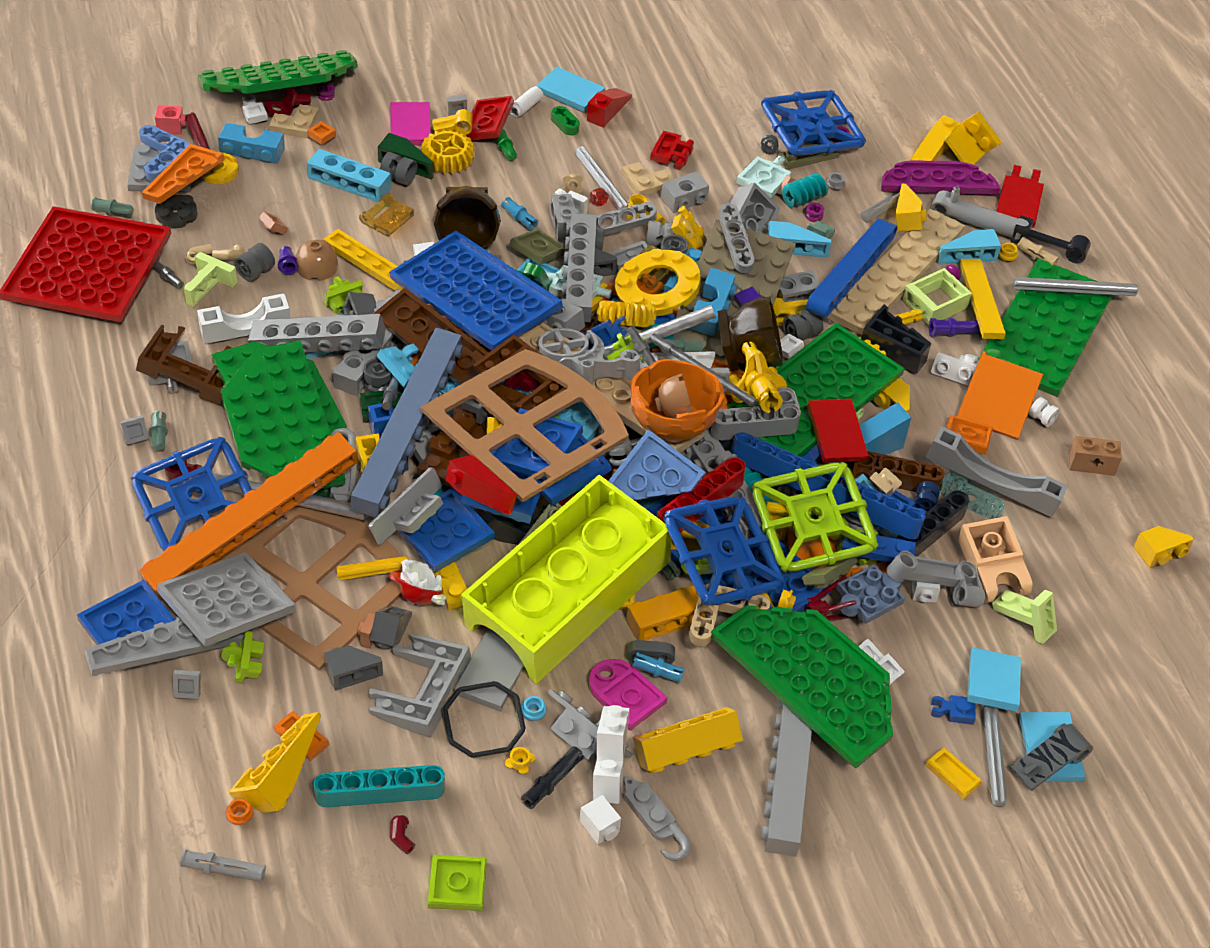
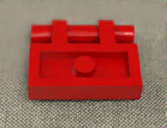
[650,130,694,169]

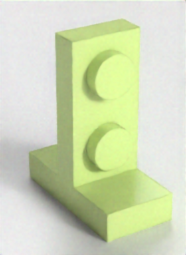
[184,252,237,307]
[992,590,1057,644]

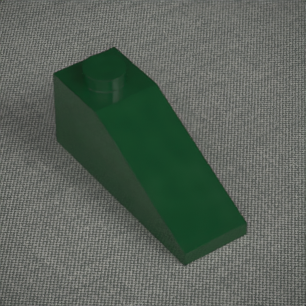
[378,133,434,180]

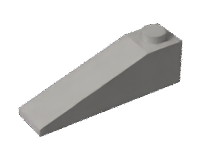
[728,182,780,233]

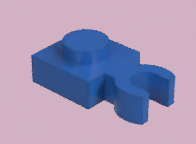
[931,695,976,725]

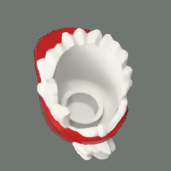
[388,559,447,606]

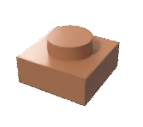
[259,211,288,235]
[358,612,375,649]

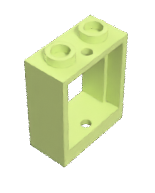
[902,268,972,325]

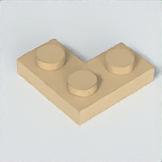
[269,105,319,138]
[621,162,673,196]

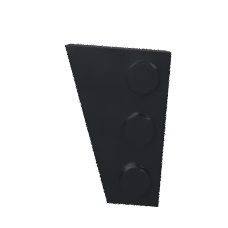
[861,304,931,374]

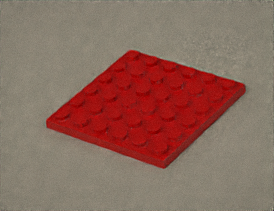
[0,206,172,322]

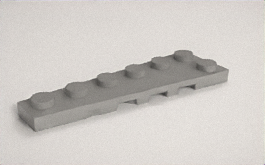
[85,616,243,676]

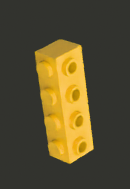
[633,707,743,773]

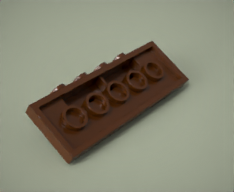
[373,288,489,386]
[417,383,527,489]

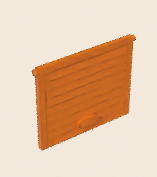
[957,352,1043,440]

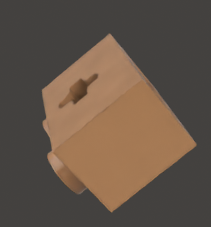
[1069,436,1122,476]

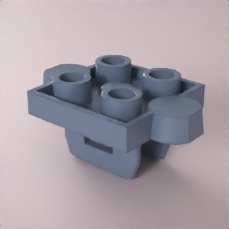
[836,564,905,624]

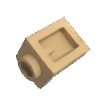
[869,468,902,496]

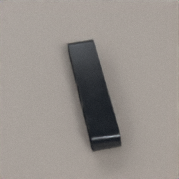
[887,490,969,565]

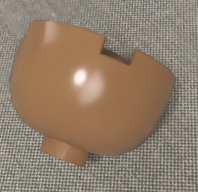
[296,240,338,281]
[655,374,693,419]

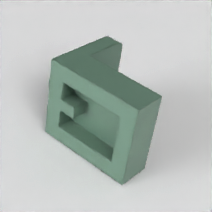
[807,221,835,239]

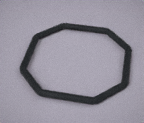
[443,681,526,758]

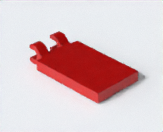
[996,165,1044,228]

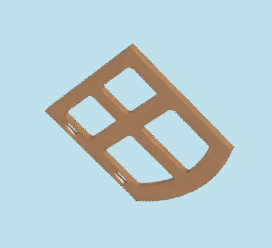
[421,349,629,502]
[218,506,402,671]

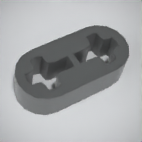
[628,640,675,664]

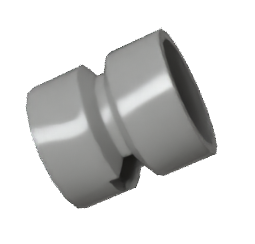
[646,221,675,248]

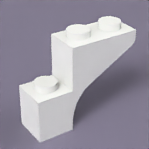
[593,705,629,804]

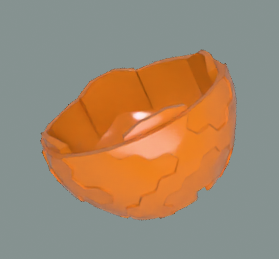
[630,359,724,443]

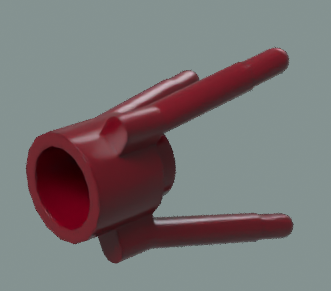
[804,576,857,621]

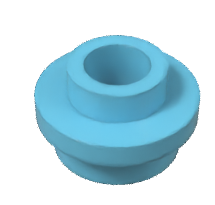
[521,696,547,721]

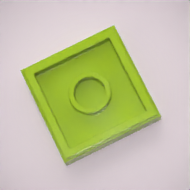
[428,854,487,911]

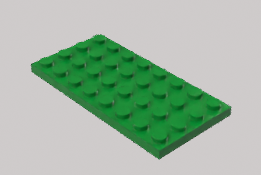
[978,258,1113,397]
[727,323,905,457]

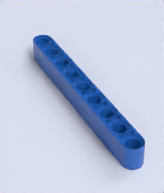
[806,218,897,318]
[730,432,926,539]

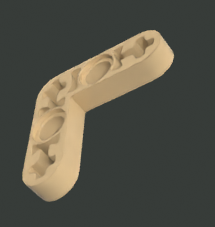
[689,584,770,646]

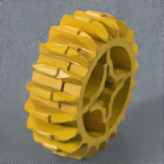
[421,129,475,175]
[597,301,657,327]

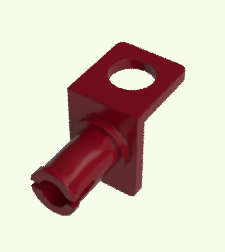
[264,87,311,116]

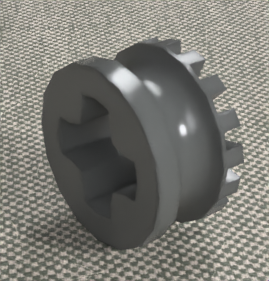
[761,135,779,155]

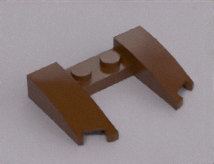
[136,325,231,406]
[473,335,567,411]

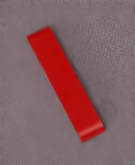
[659,457,746,533]

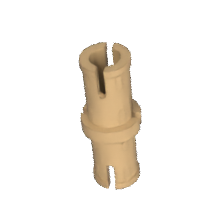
[1017,237,1059,265]

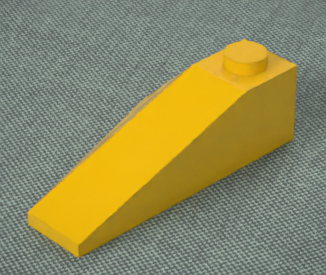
[228,712,321,813]

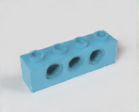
[307,149,391,203]

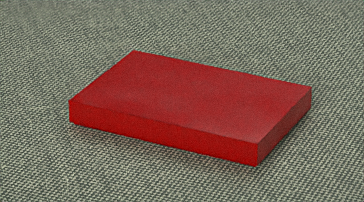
[466,96,514,140]
[807,399,868,463]

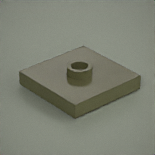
[509,228,568,265]

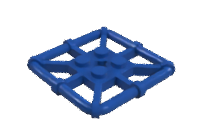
[761,89,866,156]
[131,436,252,551]
[663,496,785,606]

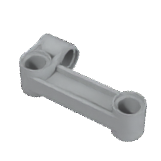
[887,551,985,608]

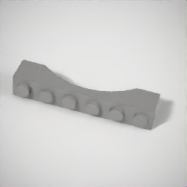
[925,426,1068,518]

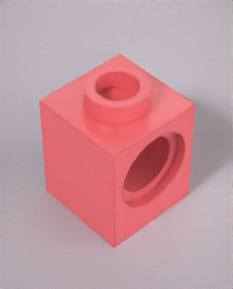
[155,105,187,135]

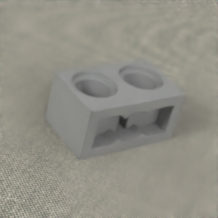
[550,194,576,241]
[777,270,820,302]

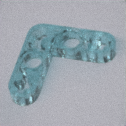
[940,453,1005,519]

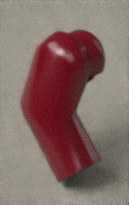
[389,815,415,854]

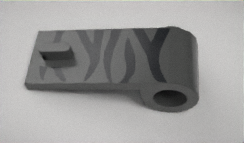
[1011,723,1093,791]

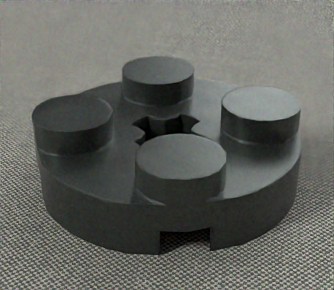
[155,195,198,229]

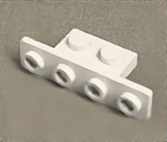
[931,352,979,386]

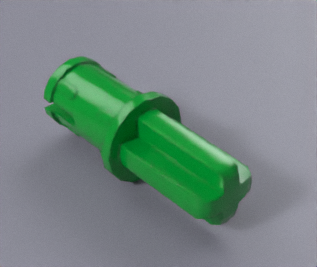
[495,129,517,161]

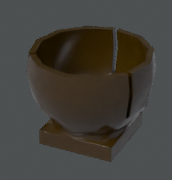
[433,186,501,249]
[717,297,783,372]

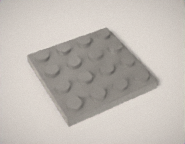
[157,552,295,647]

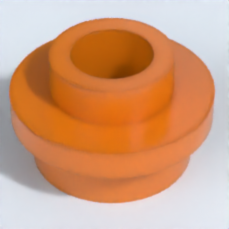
[226,799,253,825]

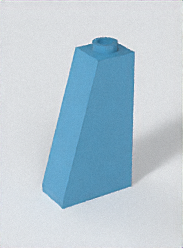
[826,403,911,469]

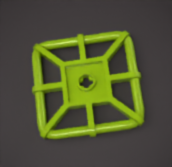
[752,462,878,572]

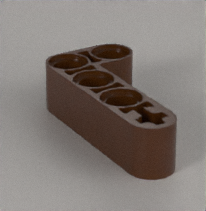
[852,451,945,492]

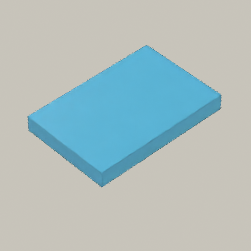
[536,67,605,112]
[967,647,1021,712]
[1019,712,1086,782]

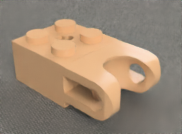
[958,516,1033,603]

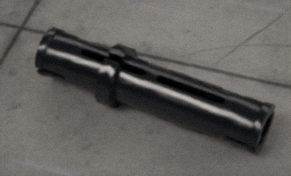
[521,746,584,809]

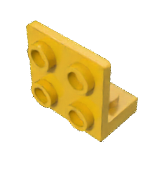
[944,111,1002,165]

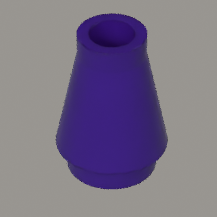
[278,246,298,275]

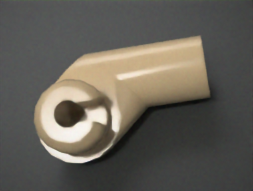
[185,243,213,264]
[212,244,245,260]

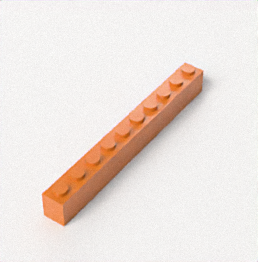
[139,432,358,601]

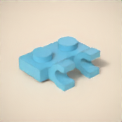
[377,344,419,387]

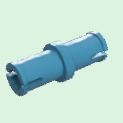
[501,197,539,231]
[632,652,684,683]

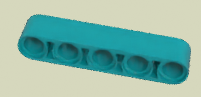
[313,765,445,808]

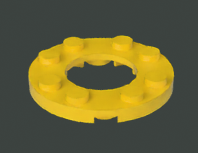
[615,249,701,316]

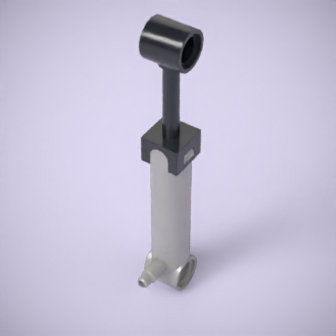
[930,186,1091,263]

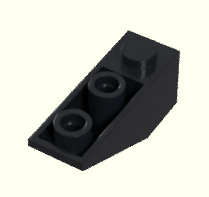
[482,511,536,545]

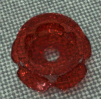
[590,188,609,206]

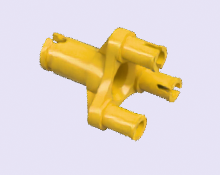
[728,342,787,413]

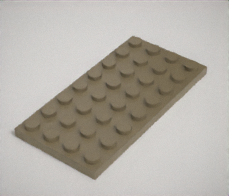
[673,219,796,372]

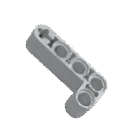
[710,387,801,440]

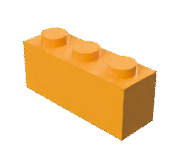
[626,585,707,641]

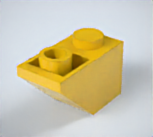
[872,378,910,413]
[1133,526,1194,568]

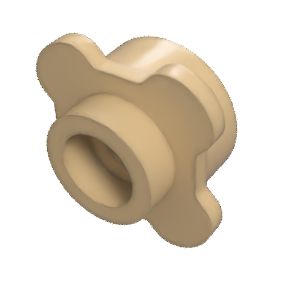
[563,174,583,194]

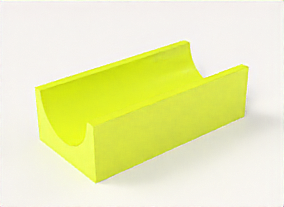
[461,475,671,684]

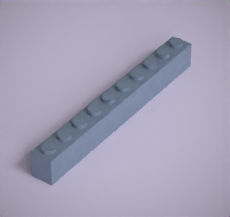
[351,327,464,518]

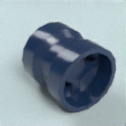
[914,481,940,512]

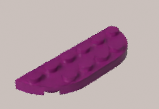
[881,160,1000,195]

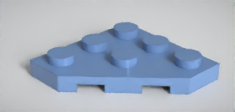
[609,430,706,501]

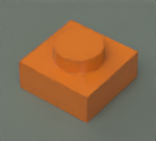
[307,121,336,145]

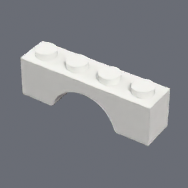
[197,294,290,344]

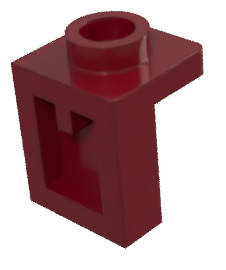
[504,370,541,392]

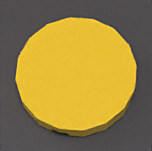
[200,153,239,184]

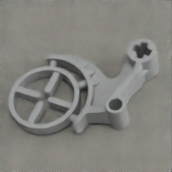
[539,328,641,384]

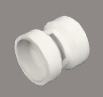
[1029,397,1060,427]

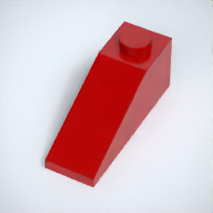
[587,88,632,128]
[445,454,517,515]

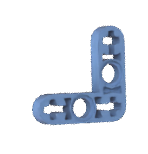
[139,125,189,181]

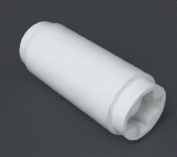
[510,86,543,118]

